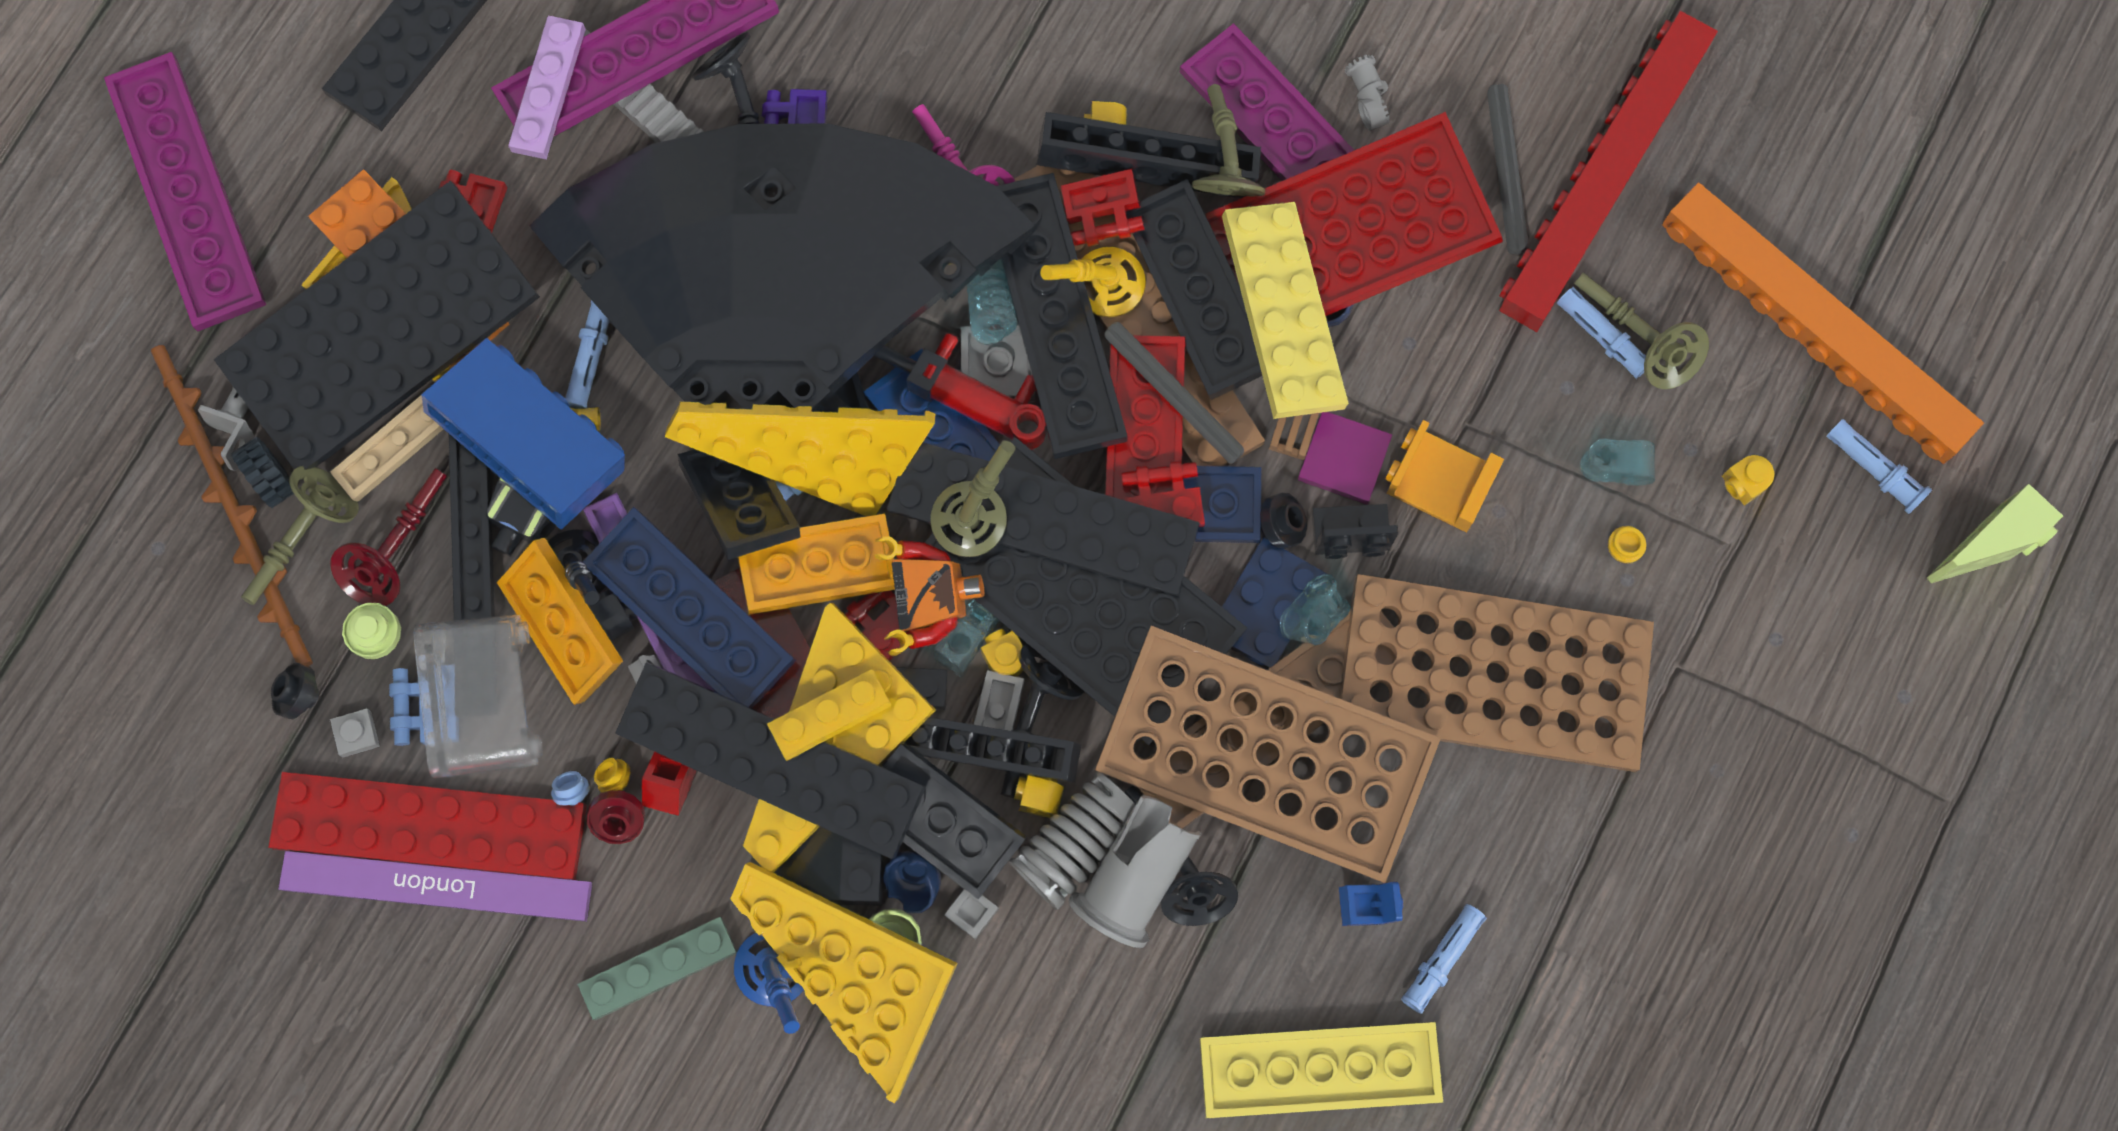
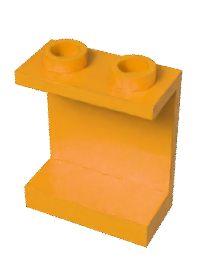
[1385,420,1504,533]

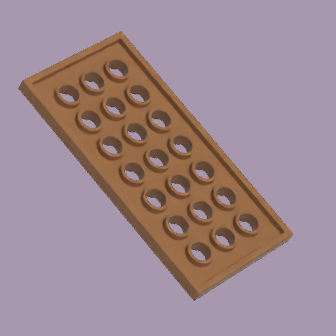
[1340,574,1654,772]
[1095,626,1441,883]

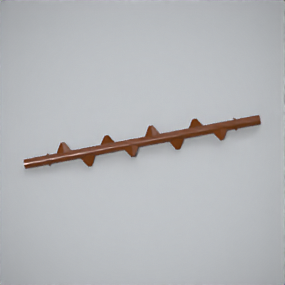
[151,345,313,666]

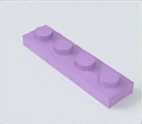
[508,15,586,160]

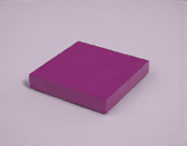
[1298,412,1392,505]

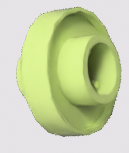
[342,603,401,659]

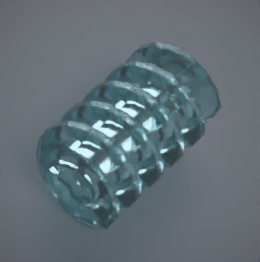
[967,268,1017,345]

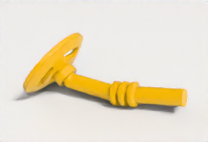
[1040,247,1146,317]

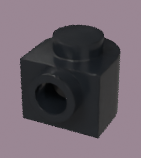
[589,590,638,641]

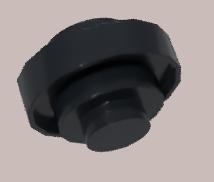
[1260,492,1307,549]
[271,663,319,720]

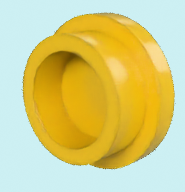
[1608,526,1646,563]
[594,758,630,793]

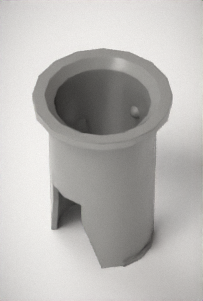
[1069,795,1201,948]

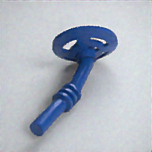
[734,933,804,1034]

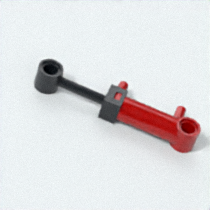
[874,333,1046,450]

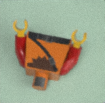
[874,536,984,656]

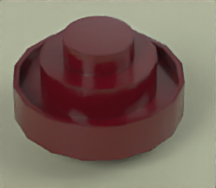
[587,790,645,844]

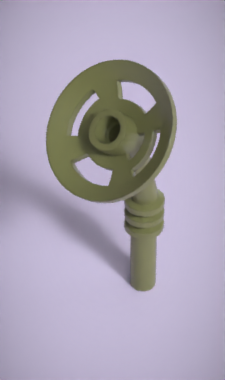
[1192,84,1266,197]
[1574,272,1709,389]
[931,441,1015,557]
[241,466,359,605]

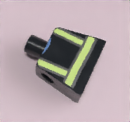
[486,477,556,557]

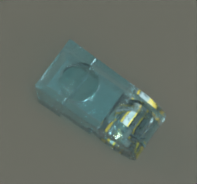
[934,600,999,677]

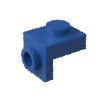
[1339,882,1403,926]

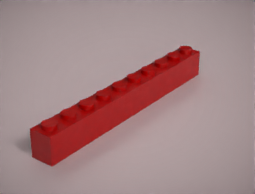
[1499,10,1718,332]

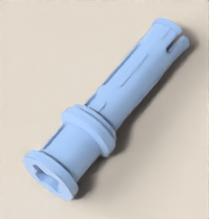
[1826,419,1932,514]

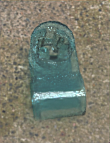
[1580,439,1655,486]
[1280,574,1351,645]

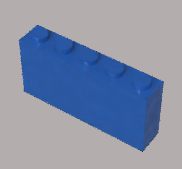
[421,338,625,530]

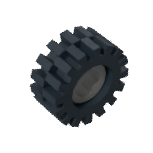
[231,436,294,508]

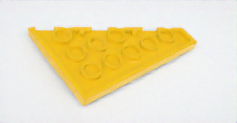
[665,402,936,517]
[743,602,936,873]
[730,862,958,1103]

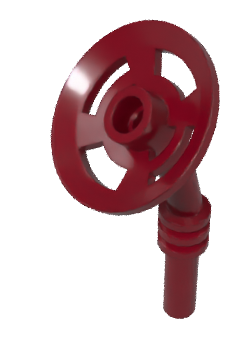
[330,468,447,606]

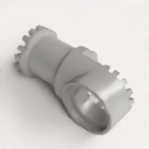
[1344,55,1390,131]

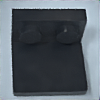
[1312,504,1399,559]

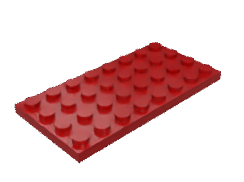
[1205,112,1503,316]

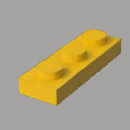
[767,669,891,761]

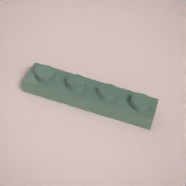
[578,917,737,1021]

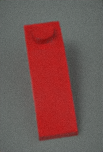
[642,751,696,816]

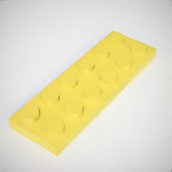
[1222,202,1349,419]
[1200,1022,1443,1118]

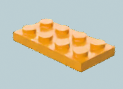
[738,514,895,615]
[497,538,623,705]

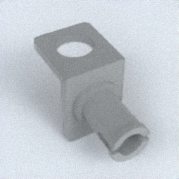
[198,387,254,471]

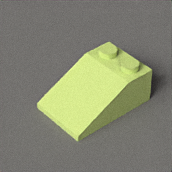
[1927,484,2063,583]

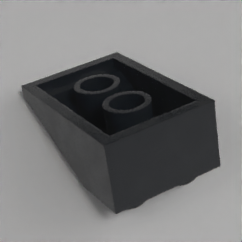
[774,827,885,906]

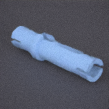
[1557,287,1646,379]
[565,300,609,409]
[1401,904,1487,1014]

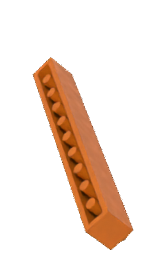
[1662,182,1984,464]

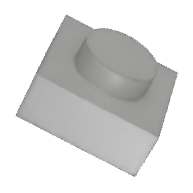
[330,708,380,758]
[944,889,999,940]

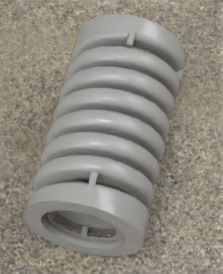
[1009,771,1135,910]

